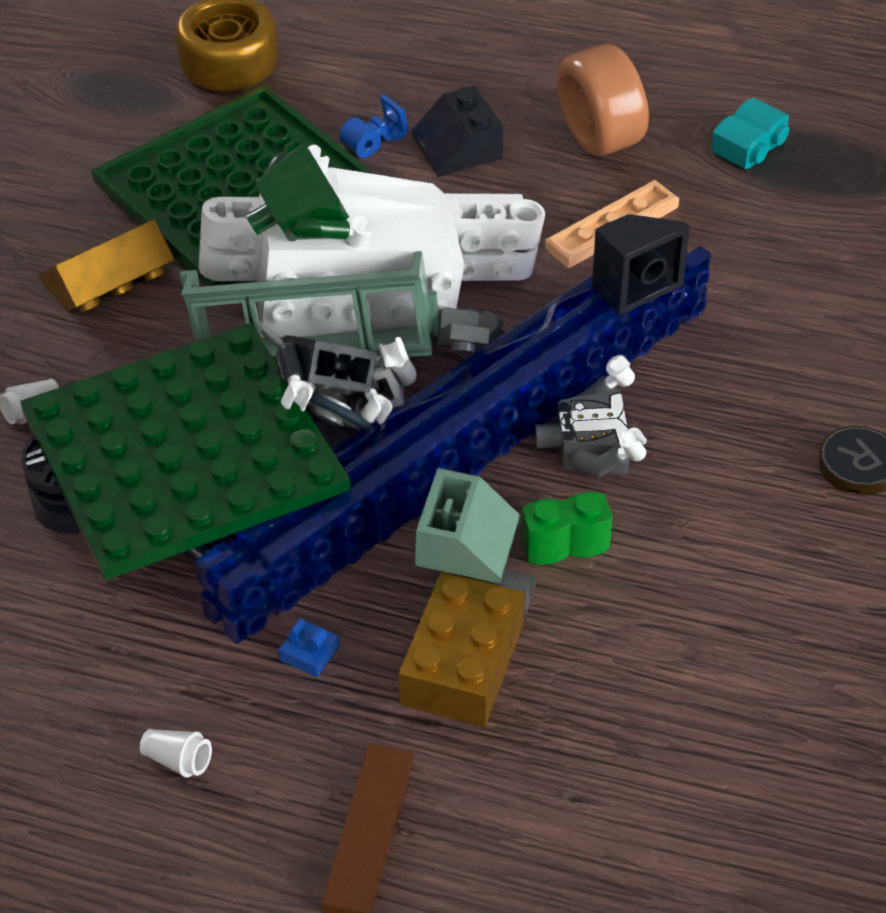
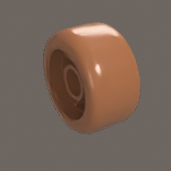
[556,43,649,156]

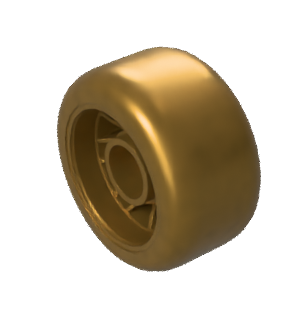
[175,0,279,92]

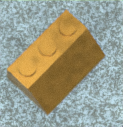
[38,219,174,313]

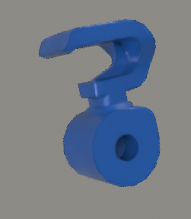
[339,94,408,158]

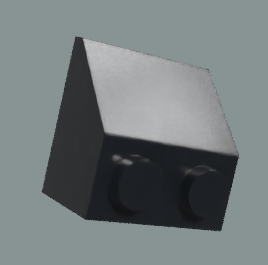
[411,85,503,177]
[592,214,690,316]

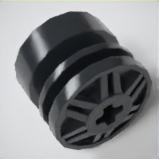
[21,435,81,534]

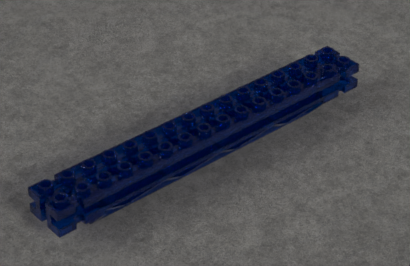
[195,246,711,645]

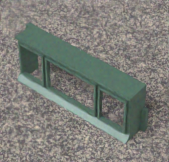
[180,251,439,363]

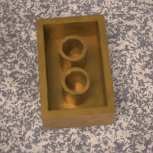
[398,571,525,727]

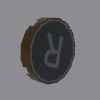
[819,426,886,495]

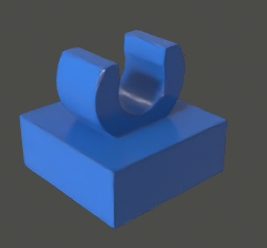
[278,618,340,677]

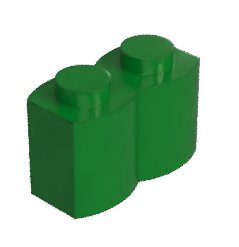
[521,492,612,565]

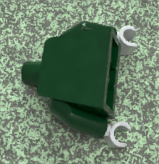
[245,143,372,248]

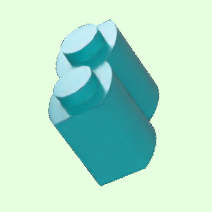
[711,98,789,169]

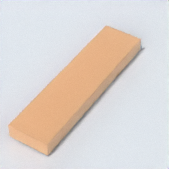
[545,180,679,269]

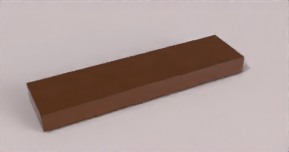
[321,743,414,913]

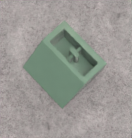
[415,468,520,584]

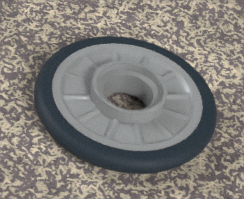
[306,392,372,432]

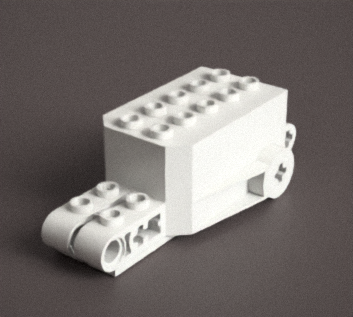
[199,168,545,337]

